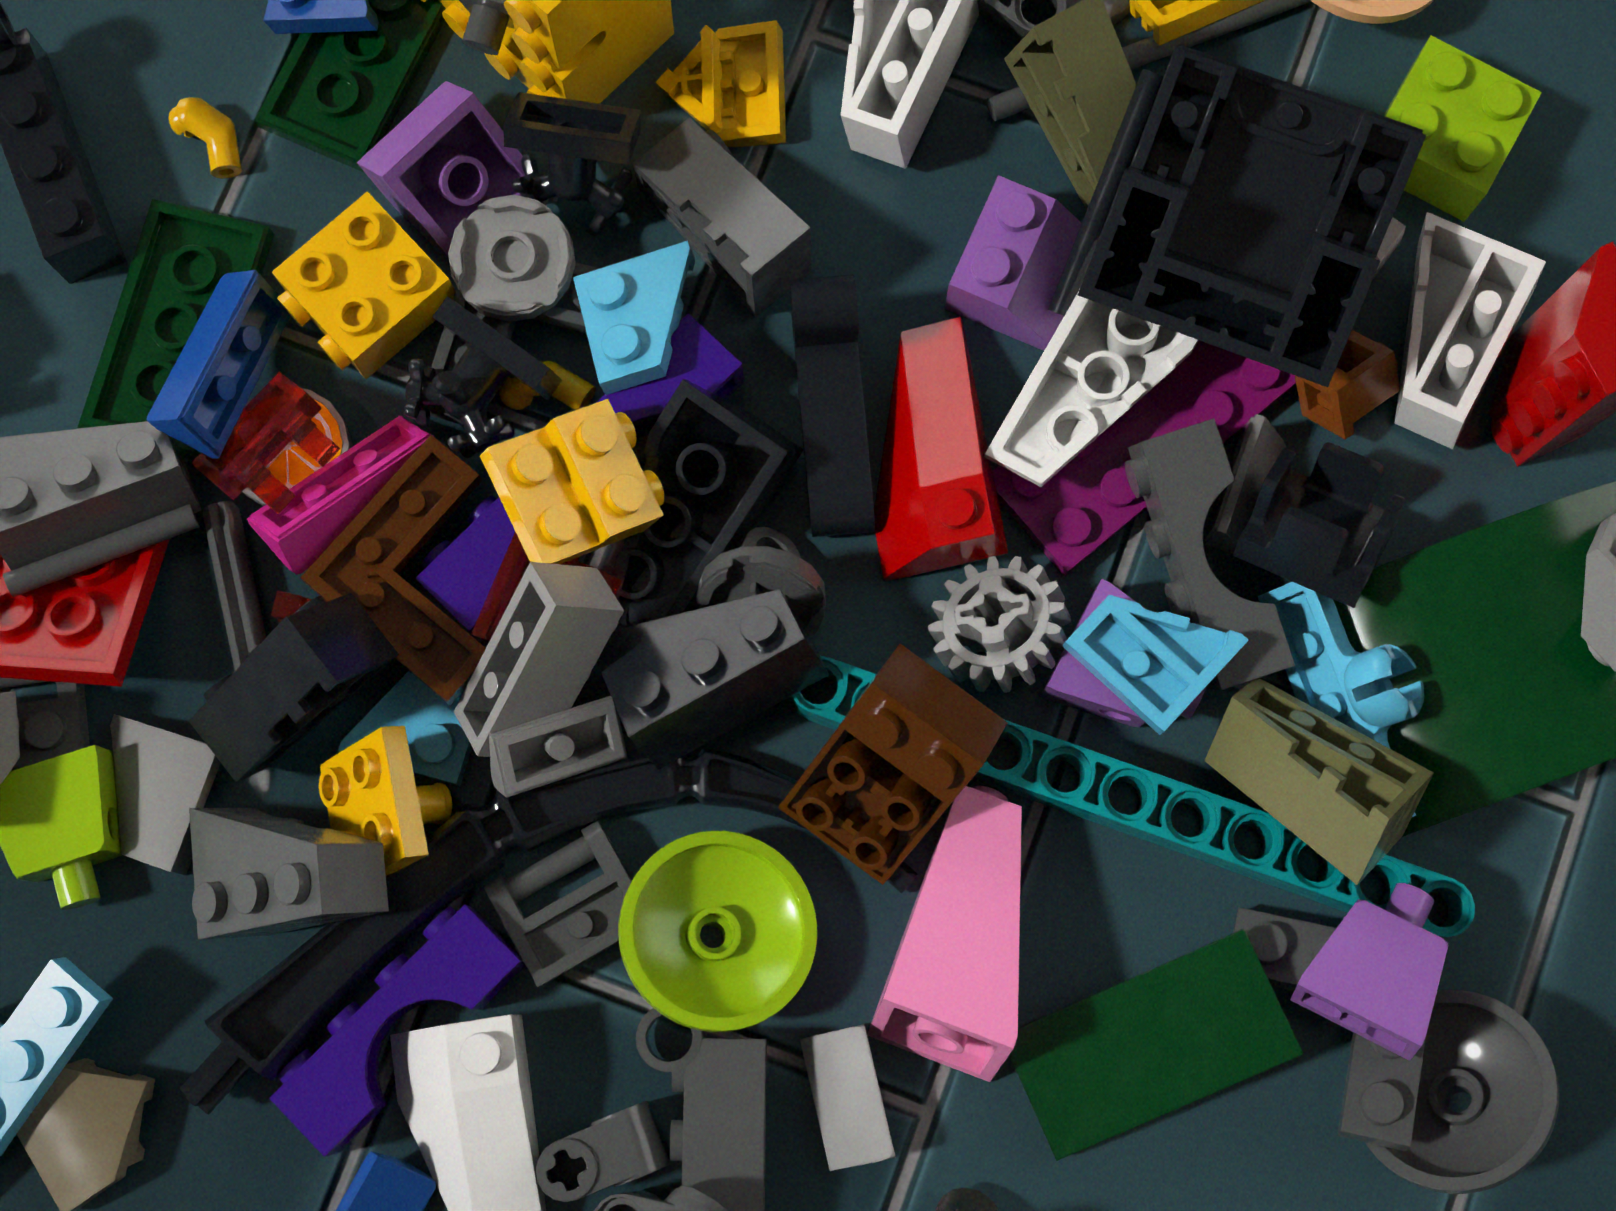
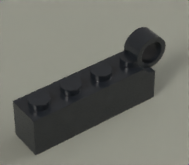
[0,2,127,284]

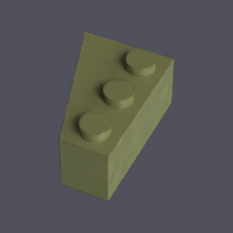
[1004,0,1136,210]
[1205,678,1434,885]

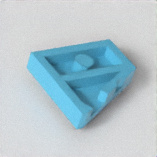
[573,240,695,395]
[1062,595,1248,735]
[338,671,472,787]

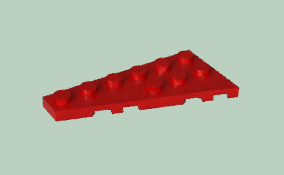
[0,539,170,687]

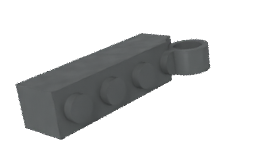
[636,1008,767,1211]

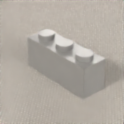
[454,562,624,757]

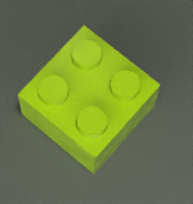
[1384,35,1542,222]

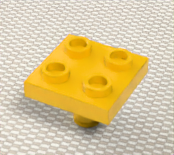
[319,726,452,876]

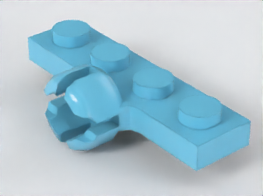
[1257,582,1424,817]
[0,957,113,1157]

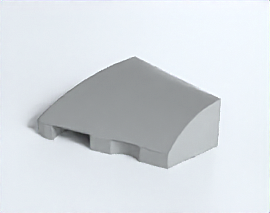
[110,714,221,875]

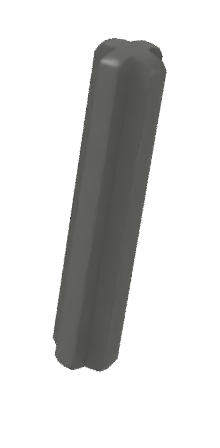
[202,501,266,671]

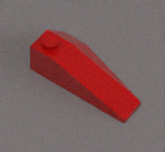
[874,317,1008,582]

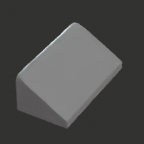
[1204,414,1286,554]
[489,696,628,798]
[800,1024,896,1171]

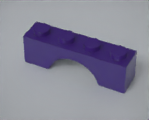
[269,904,526,1157]

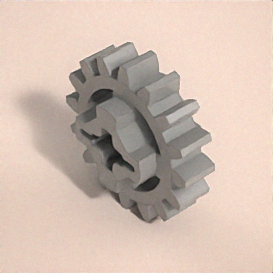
[928,556,1071,693]

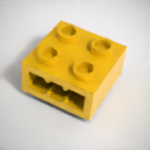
[272,191,456,379]

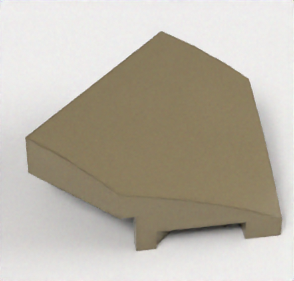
[17,1058,155,1211]

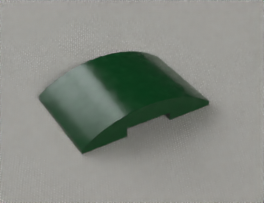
[1333,481,1616,837]

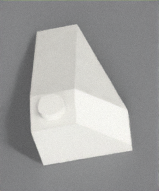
[985,292,1198,487]
[390,1014,546,1211]

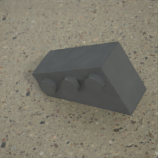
[633,117,812,318]
[0,421,202,571]
[189,808,389,940]

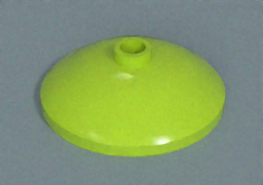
[618,831,817,1032]

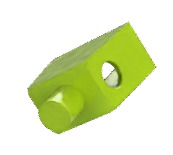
[0,745,122,910]

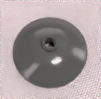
[1365,990,1559,1194]

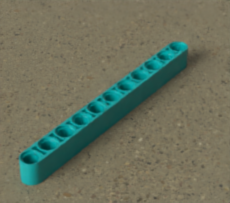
[790,656,1475,938]

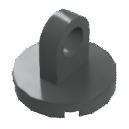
[696,527,827,637]

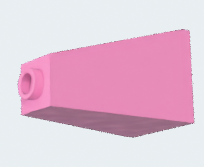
[867,786,1022,1082]

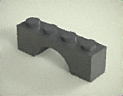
[1125,418,1295,690]

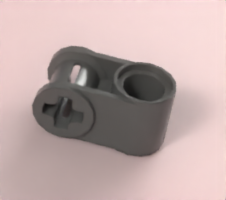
[536,1100,671,1202]

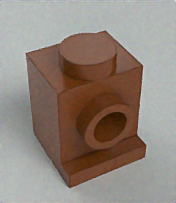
[1295,330,1400,440]

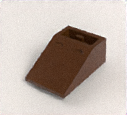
[778,644,1008,885]

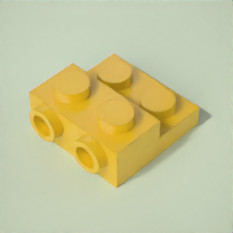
[480,399,664,564]

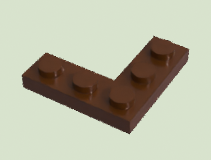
[300,435,486,706]

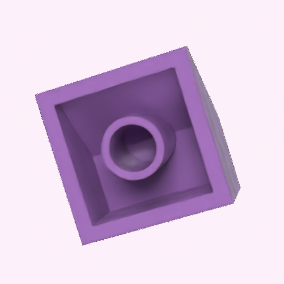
[357,81,525,260]
[945,175,1082,351]

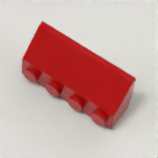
[1488,241,1616,467]

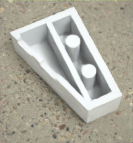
[841,0,979,169]
[1394,212,1546,449]

